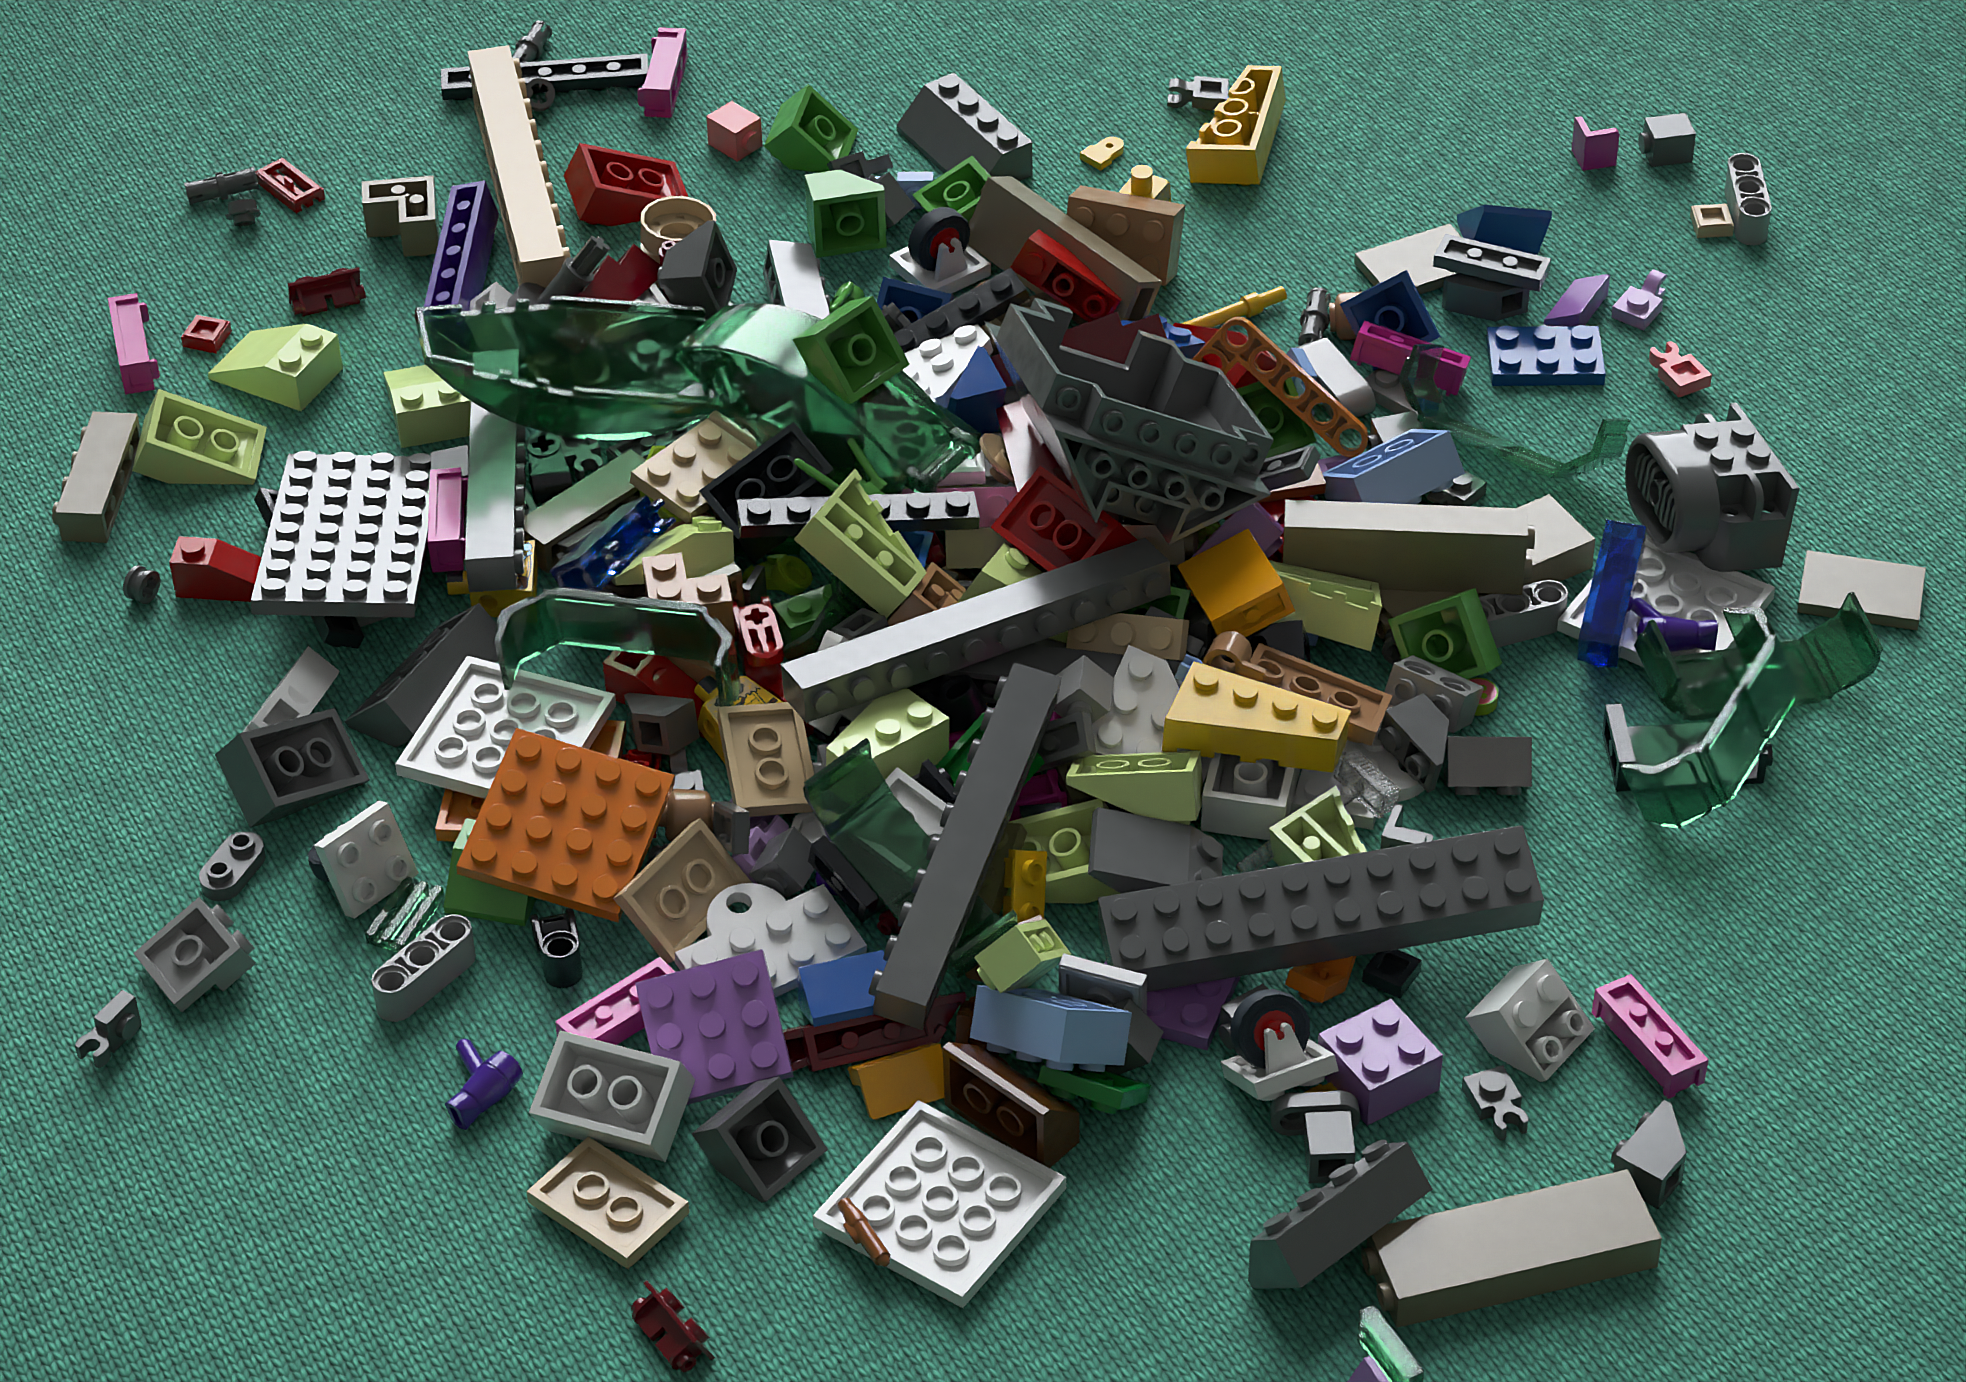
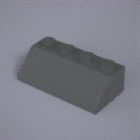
[896,73,1033,181]
[344,603,510,748]
[1248,1140,1432,1289]

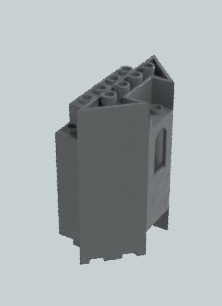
[985,298,1274,545]

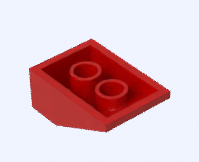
[564,143,688,226]
[990,465,1137,572]

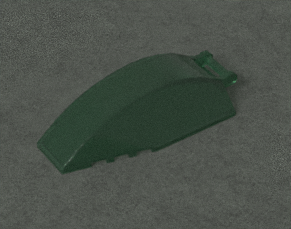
[414,296,746,441]
[673,303,981,496]

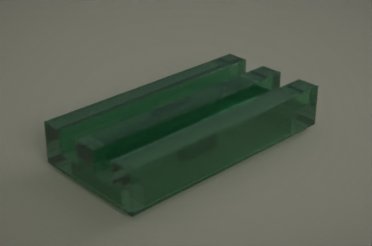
[365,876,444,953]
[1357,1305,1424,1382]

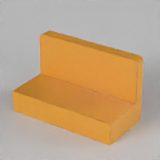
[848,1042,944,1119]

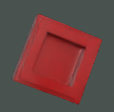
[181,315,232,354]

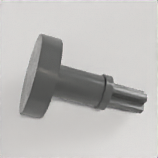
[507,236,610,348]

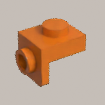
[1285,956,1356,1003]

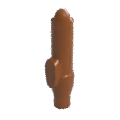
[837,1198,891,1267]

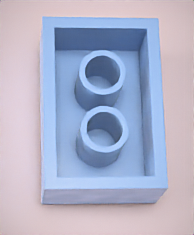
[1322,429,1465,504]
[970,985,1132,1072]

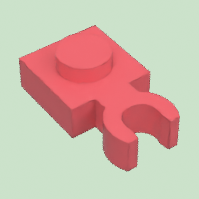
[1649,341,1712,398]

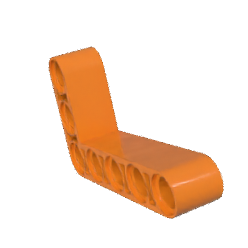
[1192,317,1368,457]

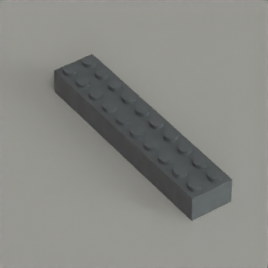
[1098,825,1544,992]

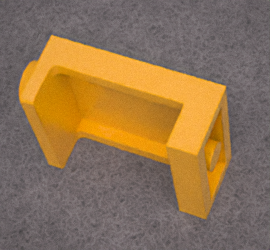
[1177,529,1295,637]

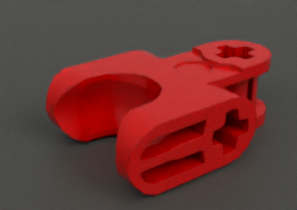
[732,596,784,691]

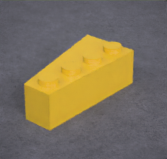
[1185,65,1286,185]
[1162,661,1351,773]

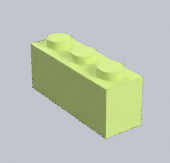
[974,919,1071,993]

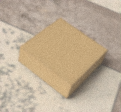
[1690,204,1734,238]

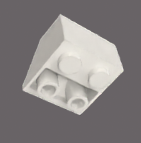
[1465,959,1595,1082]

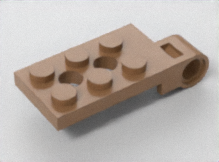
[1202,631,1393,746]

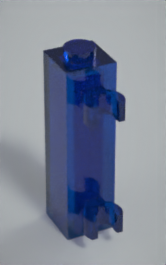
[550,495,676,604]
[1577,519,1647,668]

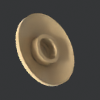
[979,433,1015,485]

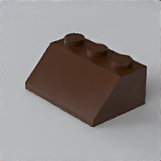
[943,1042,1080,1168]

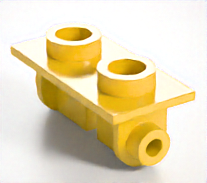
[1001,849,1047,928]

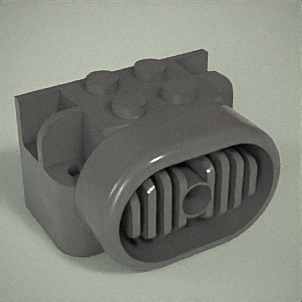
[1625,403,1800,572]

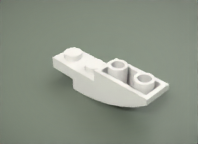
[242,646,340,732]

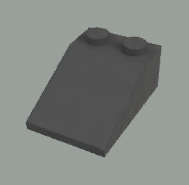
[215,708,370,828]
[1088,807,1223,894]

